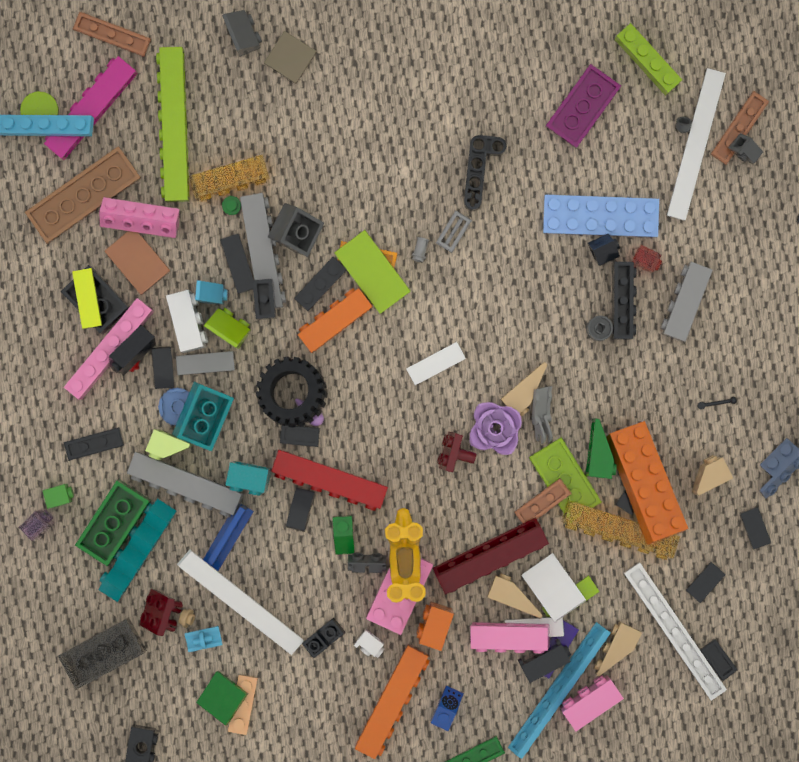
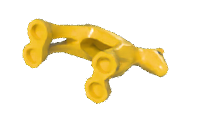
[385,508,426,603]

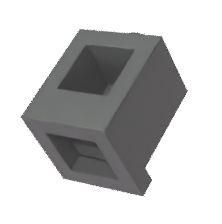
[728,133,763,164]

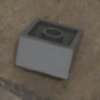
[222,10,262,57]

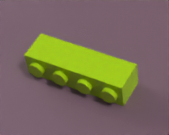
[614,23,682,96]

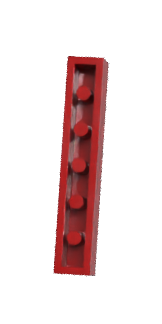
[271,450,388,511]

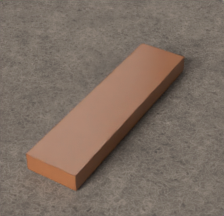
[73,11,151,57]
[710,91,769,165]

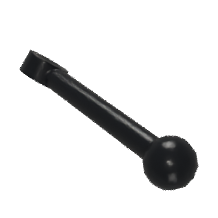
[697,397,737,409]

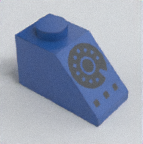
[430,685,464,731]

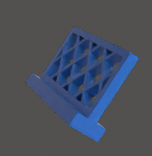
[203,504,254,571]

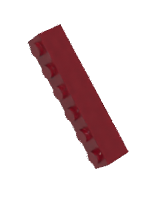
[432,517,549,595]

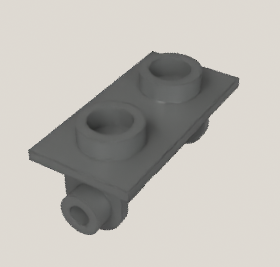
[348,552,387,573]

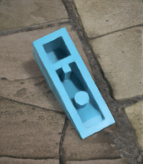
[195,280,228,305]

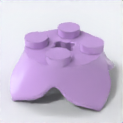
[470,402,522,455]

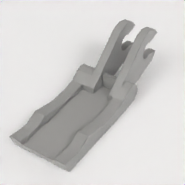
[532,386,553,444]

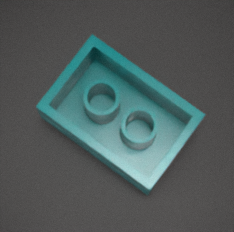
[172,381,234,452]
[225,461,272,496]

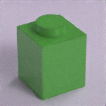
[42,484,74,509]

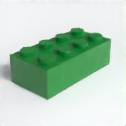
[75,480,152,566]

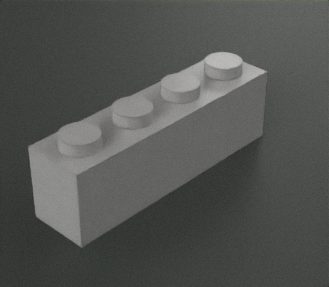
[660,262,712,342]

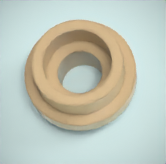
[179,609,195,628]

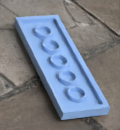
[543,195,659,237]

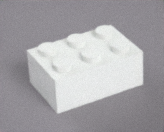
[166,290,209,353]

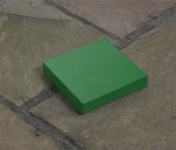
[196,671,248,726]

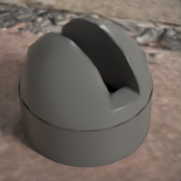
[676,117,692,133]

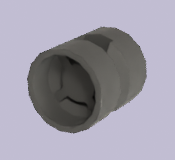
[586,315,613,341]

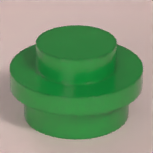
[222,196,241,215]

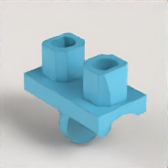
[184,626,223,652]

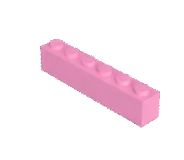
[64,298,154,400]

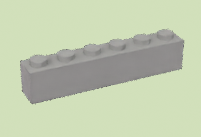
[240,193,286,309]
[127,452,244,517]

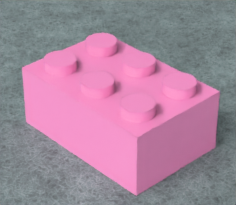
[560,675,624,732]

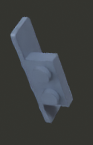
[760,438,799,499]

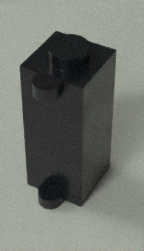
[109,325,156,376]
[518,639,571,683]

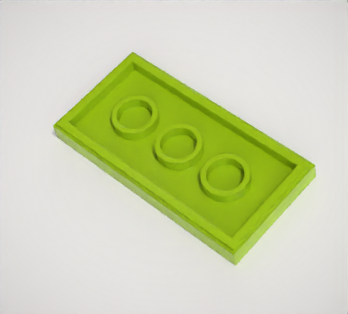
[334,230,411,314]
[529,437,602,522]

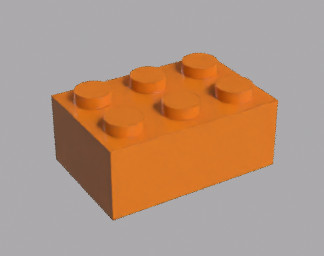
[416,601,454,651]

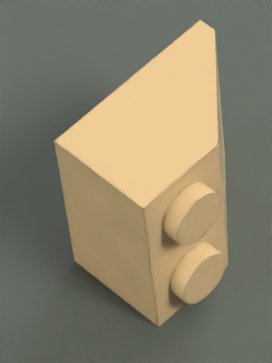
[692,455,733,496]

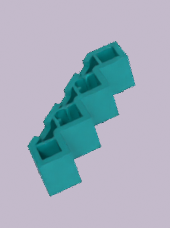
[98,498,177,602]

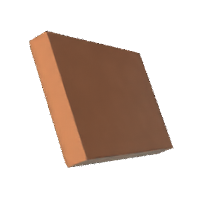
[104,231,170,295]

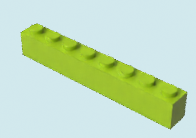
[156,47,190,203]

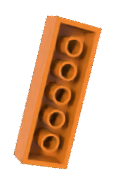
[606,421,688,545]

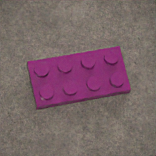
[545,64,621,148]

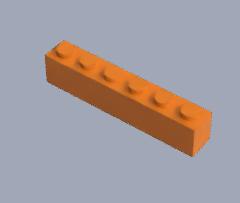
[355,644,430,759]

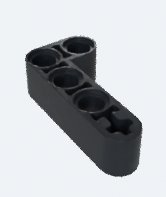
[464,135,507,211]

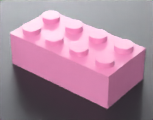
[366,558,433,635]

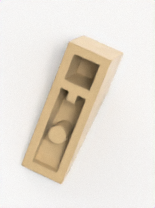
[500,362,547,417]
[487,573,543,619]

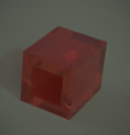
[631,245,662,273]

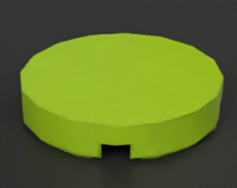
[20,91,59,115]

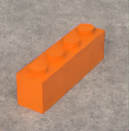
[297,288,373,353]

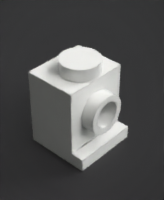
[354,629,384,658]

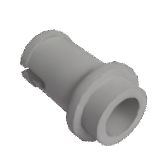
[411,237,429,263]

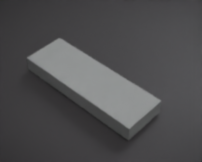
[176,351,235,375]

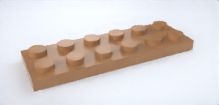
[25,146,141,244]

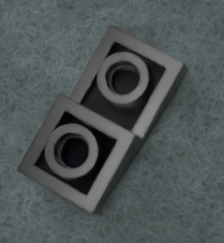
[151,346,174,389]
[286,487,315,532]
[302,617,345,658]

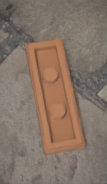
[514,478,572,524]

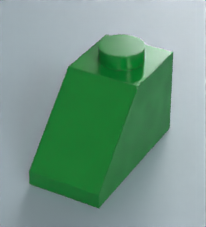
[332,515,355,555]

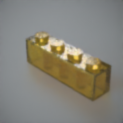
[189,155,270,202]

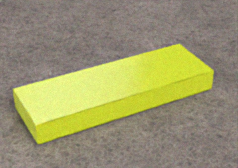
[72,268,102,329]

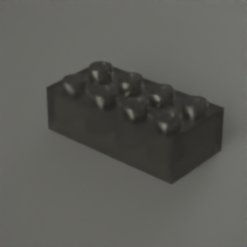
[58,617,147,690]

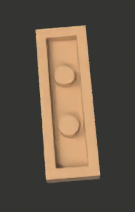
[228,674,258,735]

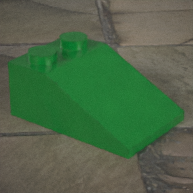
[585,418,617,479]

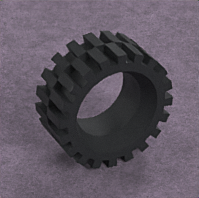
[256,356,328,428]

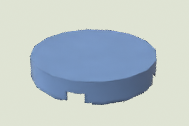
[158,388,189,426]

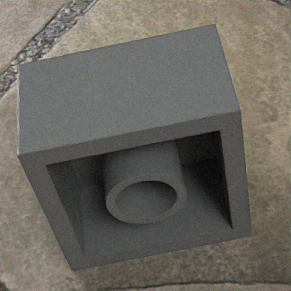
[268,203,324,257]

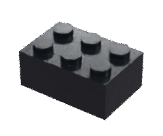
[60,265,129,334]

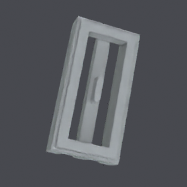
[436,210,472,253]

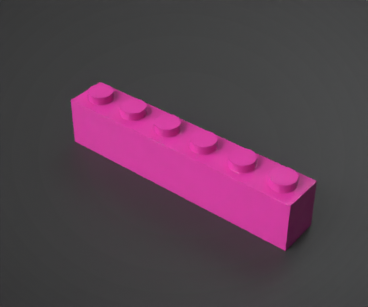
[44,56,138,160]

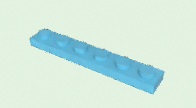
[0,115,94,136]

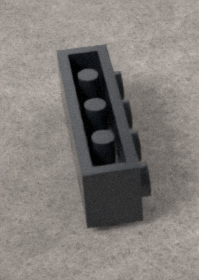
[612,262,637,340]

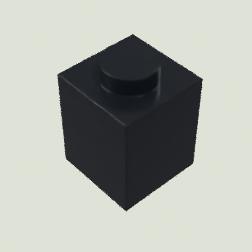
[588,234,620,266]

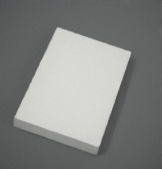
[522,553,586,622]

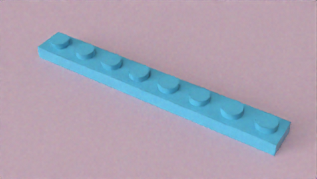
[508,622,611,759]

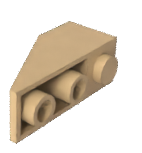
[594,621,642,676]

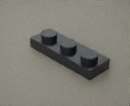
[294,257,347,311]

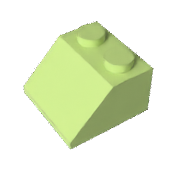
[145,429,193,460]

